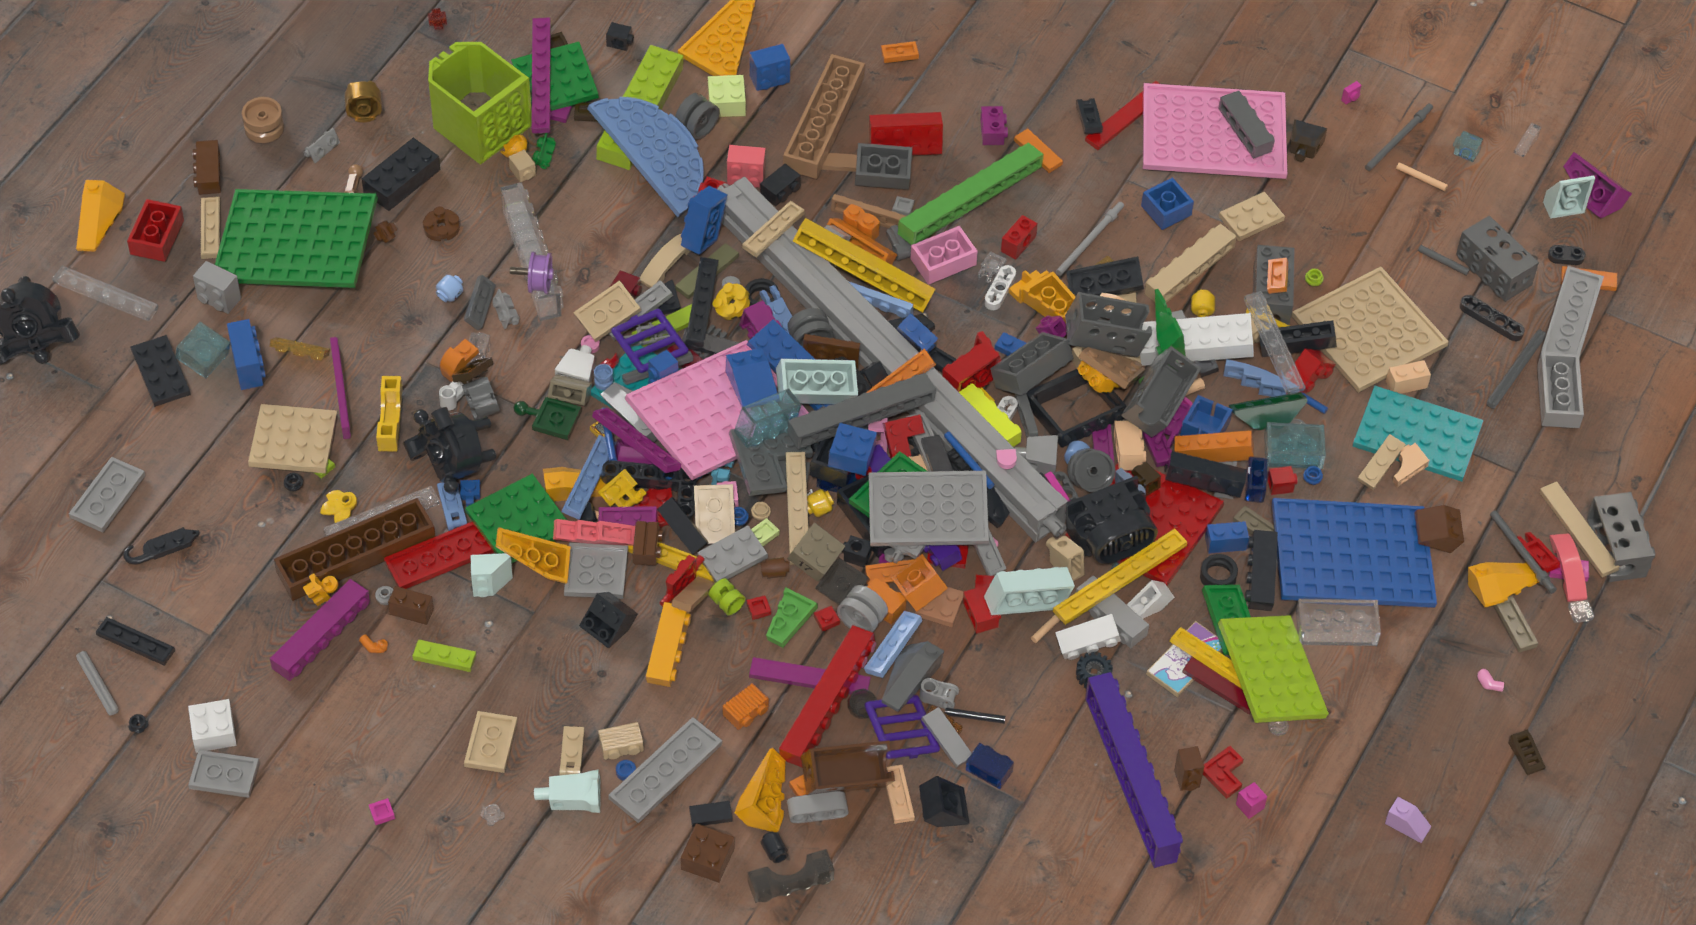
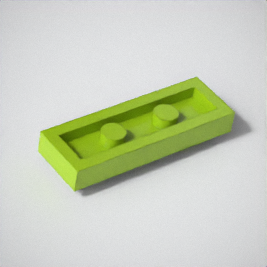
[413,639,476,672]

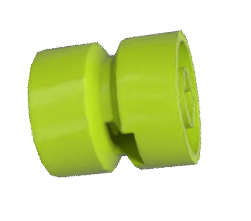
[708,578,745,615]

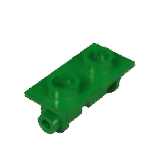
[532,133,556,169]

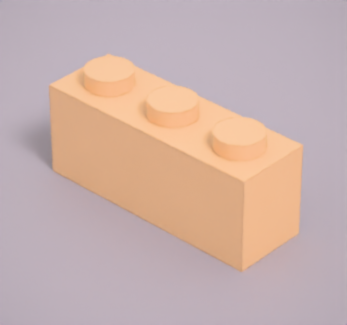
[1113,421,1146,470]

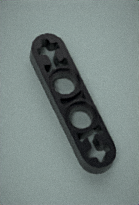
[1460,295,1525,341]

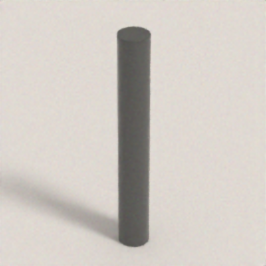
[1418,245,1470,276]

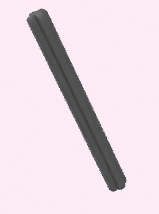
[1486,329,1546,409]

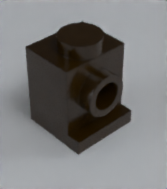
[1132,462,1161,496]

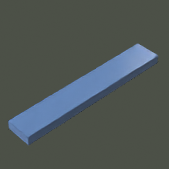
[562,435,616,520]

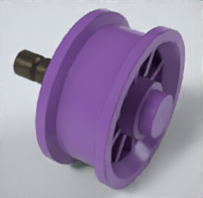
[510,252,554,294]

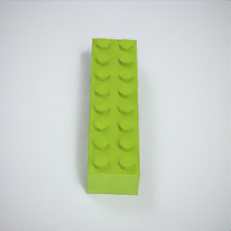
[596,45,683,170]

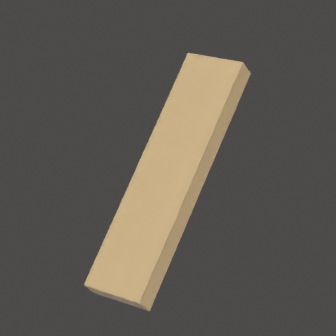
[201,197,220,259]
[742,201,805,258]

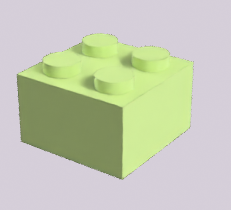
[708,75,746,117]

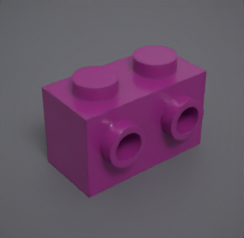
[980,106,1008,145]

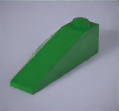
[1155,289,1186,356]

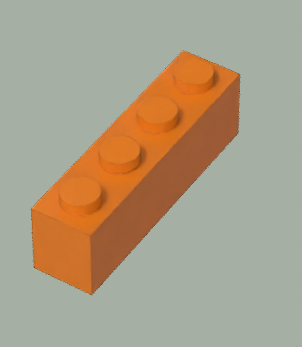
[1175,431,1254,462]

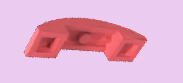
[1549,533,1587,602]

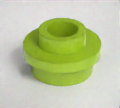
[1305,269,1324,286]

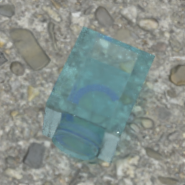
[1453,131,1483,162]

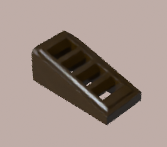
[1508,729,1546,775]

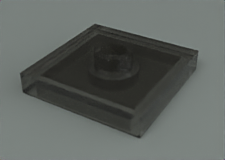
[815,557,870,605]

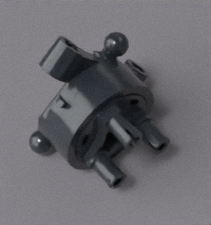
[0,276,80,364]
[403,407,496,494]

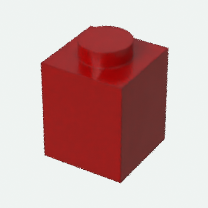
[1267,466,1298,495]

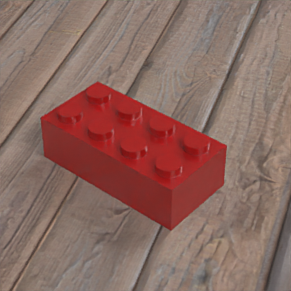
[869,112,943,155]

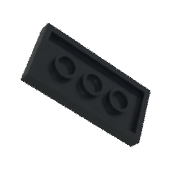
[1066,256,1144,297]
[130,335,191,407]

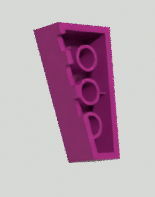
[739,300,782,373]

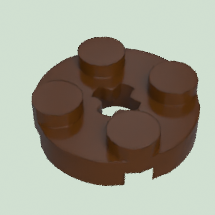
[423,206,460,241]

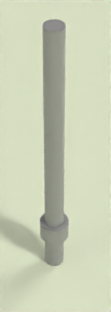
[1056,202,1124,276]

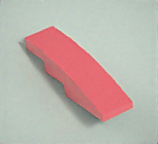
[553,519,635,546]

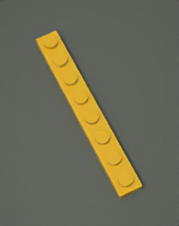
[1053,529,1187,625]

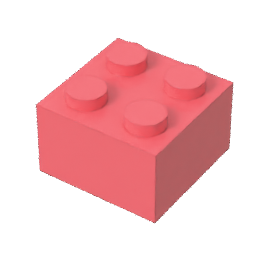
[727,145,766,188]

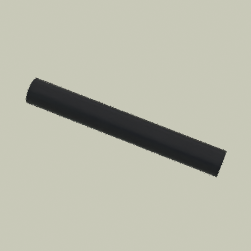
[945,708,1006,724]

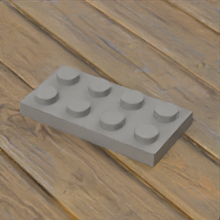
[69,457,145,532]

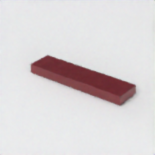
[1182,657,1251,715]

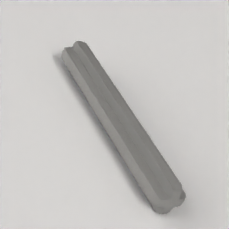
[76,651,119,716]

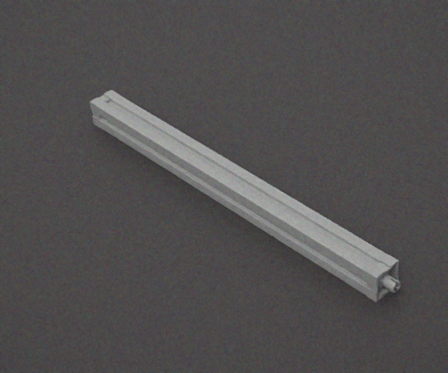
[717,176,1068,543]

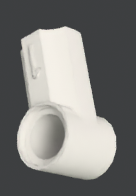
[439,382,465,411]

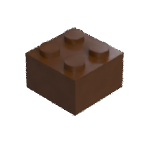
[681,824,735,883]

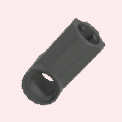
[886,225,911,261]

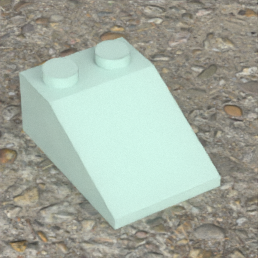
[1543,176,1595,219]

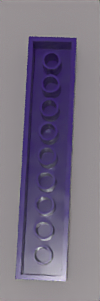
[1085,672,1183,868]

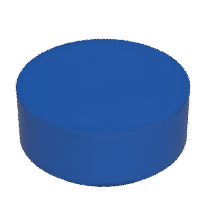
[616,760,636,781]

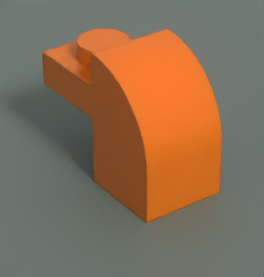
[440,339,479,382]

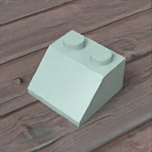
[471,553,513,597]

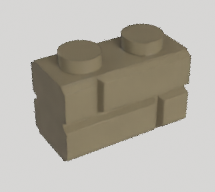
[548,374,592,406]

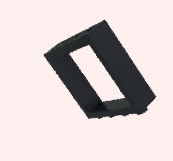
[1026,369,1126,448]

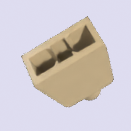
[1046,536,1085,581]

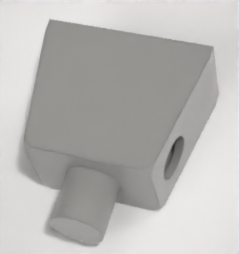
[1015,435,1058,474]

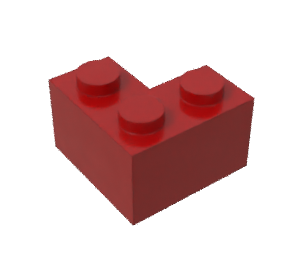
[1283,349,1336,393]

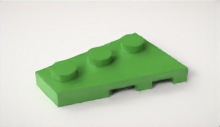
[766,587,818,648]

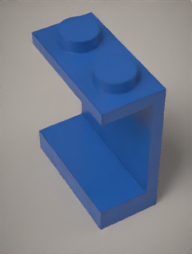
[897,313,938,353]

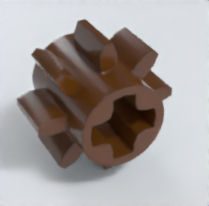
[373,220,397,243]

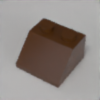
[1415,505,1464,553]

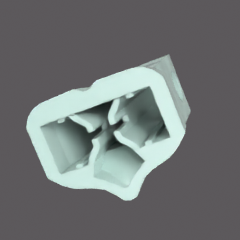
[534,770,601,813]

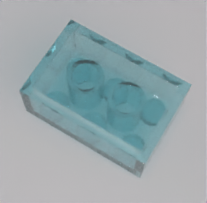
[734,389,802,448]
[1264,422,1326,469]

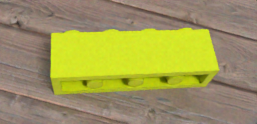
[959,383,1021,447]

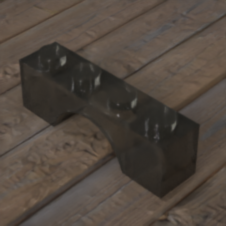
[748,849,835,903]

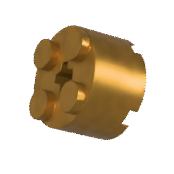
[345,81,382,123]

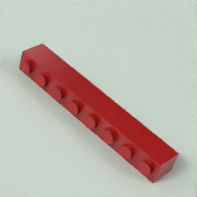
[779,625,876,768]

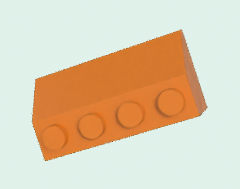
[827,218,897,286]

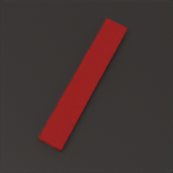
[1085,81,1160,150]

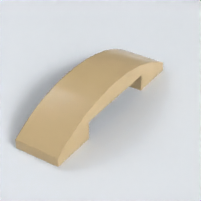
[640,234,691,288]

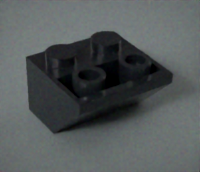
[579,592,638,648]

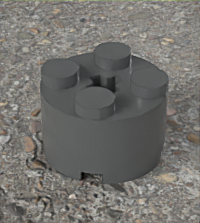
[462,376,500,420]

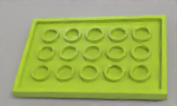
[1218,615,1329,723]

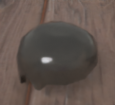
[847,688,877,719]

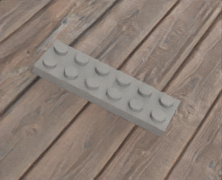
[1540,266,1604,356]
[609,717,722,823]

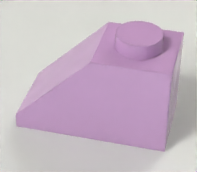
[1385,797,1431,843]

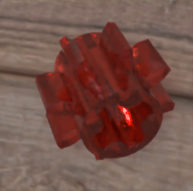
[428,8,447,30]

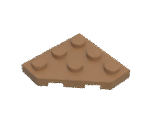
[1078,347,1146,389]

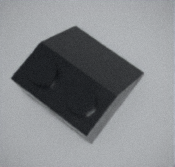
[919,776,969,827]

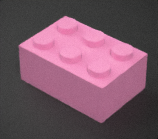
[910,226,978,285]

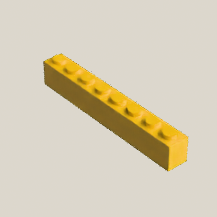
[793,218,935,313]

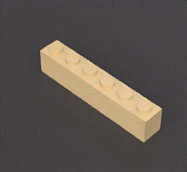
[1145,224,1237,303]

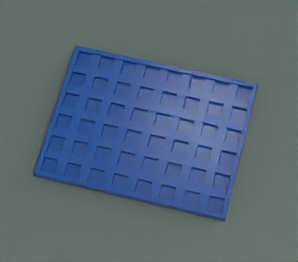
[1272,498,1437,608]

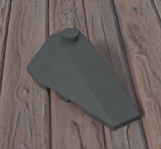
[882,641,944,712]

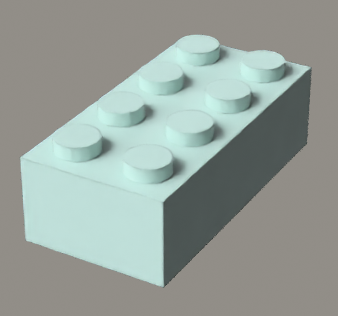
[776,359,858,404]
[984,567,1075,615]

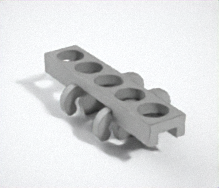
[623,322,670,347]

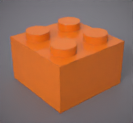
[891,554,948,612]

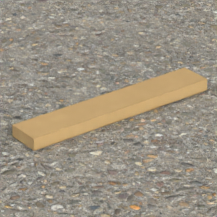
[786,452,808,565]
[1540,481,1619,578]

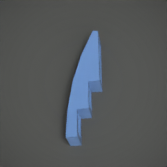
[1223,359,1298,397]

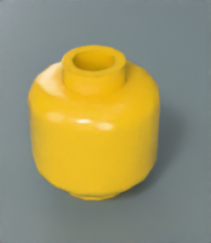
[1191,290,1216,317]
[807,489,834,517]

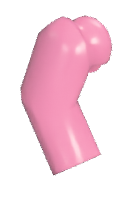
[1477,669,1504,692]

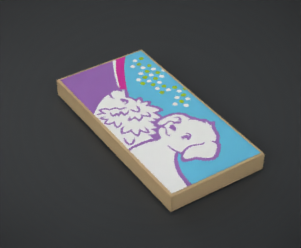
[1146,621,1222,697]

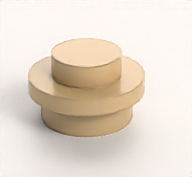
[751,502,771,520]

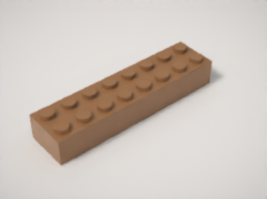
[783,54,865,179]

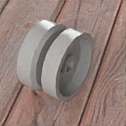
[837,585,888,632]

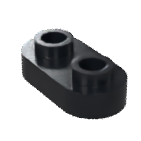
[1548,245,1586,265]

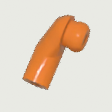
[359,634,388,653]

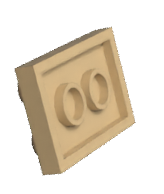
[1219,192,1285,241]
[574,281,642,342]
[694,484,735,544]
[464,711,518,773]

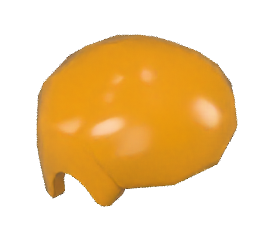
[500,134,527,158]

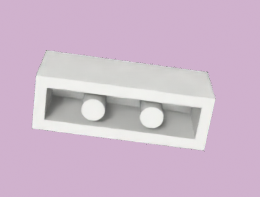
[1055,614,1121,660]

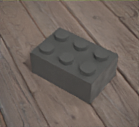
[855,143,912,190]

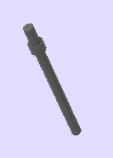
[1365,103,1433,171]
[1490,510,1557,594]

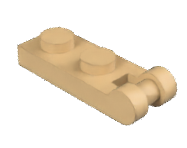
[560,726,584,775]

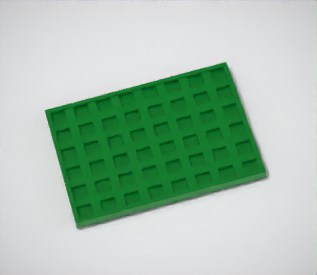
[215,189,378,288]

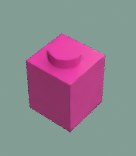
[1236,782,1267,819]

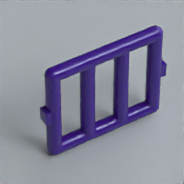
[611,309,689,373]
[865,695,940,759]

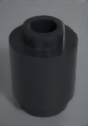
[761,832,788,863]

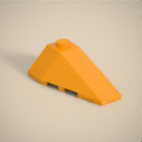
[496,528,571,584]
[1468,562,1539,607]

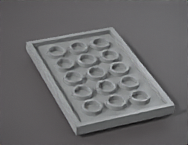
[869,471,989,546]

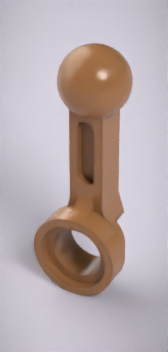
[344,164,363,193]

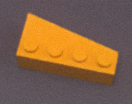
[1023,271,1075,323]
[646,602,691,687]

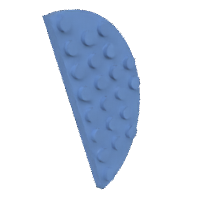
[587,97,703,217]

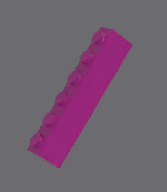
[270,579,370,681]

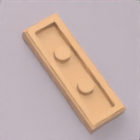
[886,765,915,824]

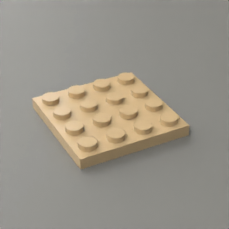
[248,404,337,473]

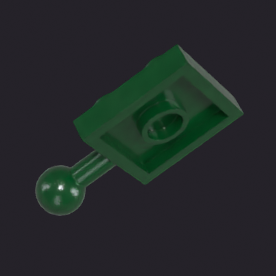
[513,397,581,440]

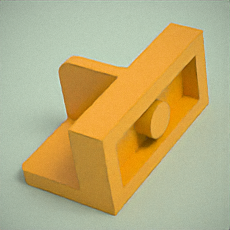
[1008,270,1049,304]

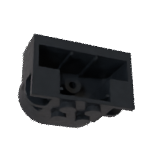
[1066,476,1158,564]

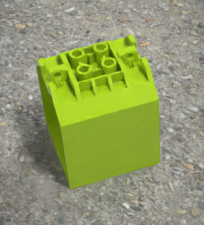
[428,42,532,165]

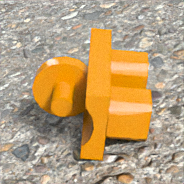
[303,573,338,606]

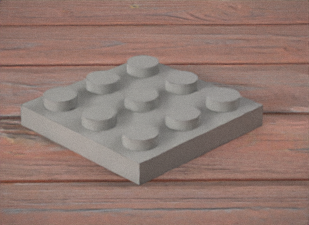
[564,543,628,599]

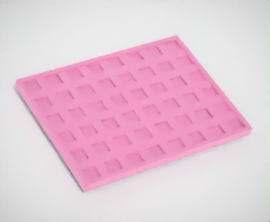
[625,340,809,480]

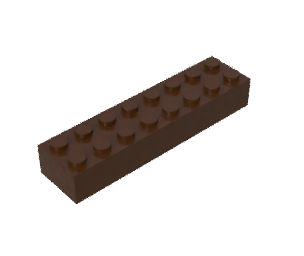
[274,497,436,601]

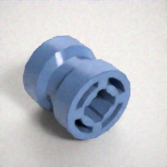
[594,364,613,390]

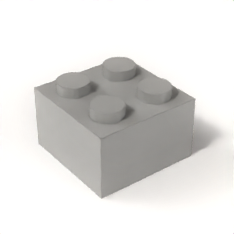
[193,261,241,314]

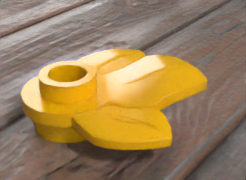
[320,490,357,525]

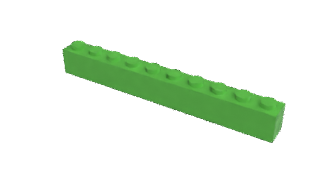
[898,142,1044,245]

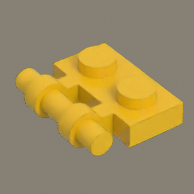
[598,469,646,507]

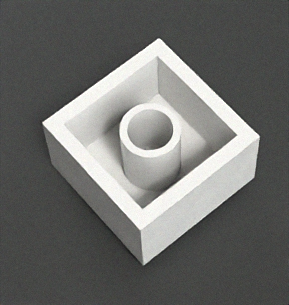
[188,699,237,753]

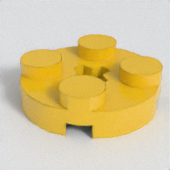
[712,282,750,320]

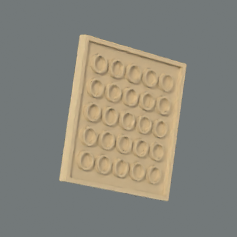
[1292,267,1449,393]

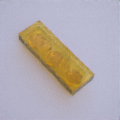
[269,337,330,360]

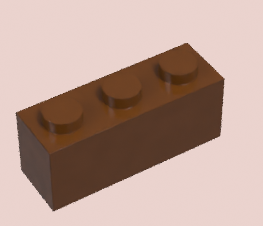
[193,140,221,195]

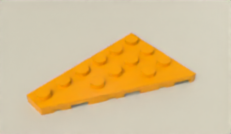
[678,0,756,76]

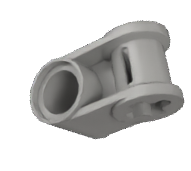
[919,678,959,709]

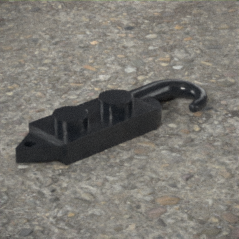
[123,527,200,565]

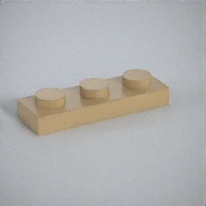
[1357,434,1406,490]

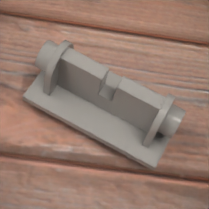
[304,128,340,163]
[492,289,520,329]

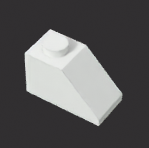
[1127,580,1175,619]

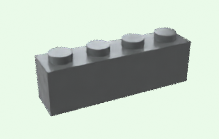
[1218,90,1275,159]

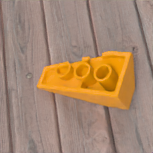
[76,180,125,252]
[543,467,607,502]
[734,748,786,832]

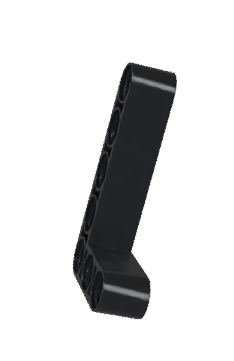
[601,460,697,520]

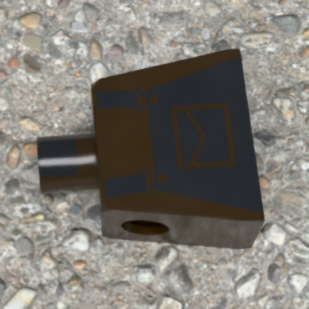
[1290,120,1327,162]

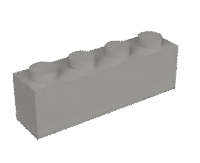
[1076,575,1149,649]

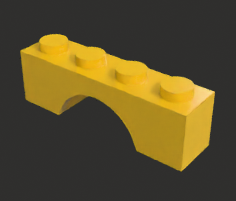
[376,376,403,451]

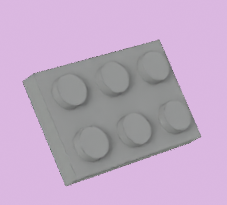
[697,526,768,583]
[188,750,260,798]

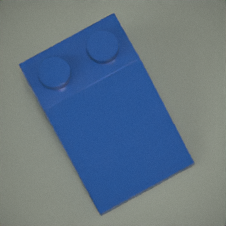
[725,348,779,410]

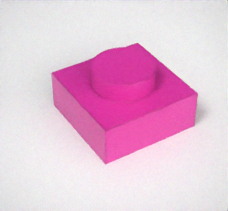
[1341,81,1362,104]
[369,798,395,825]

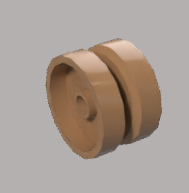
[242,97,284,143]

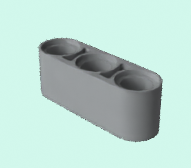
[787,791,849,823]

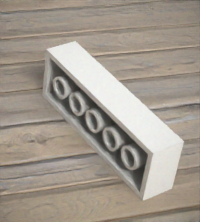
[1140,313,1254,366]

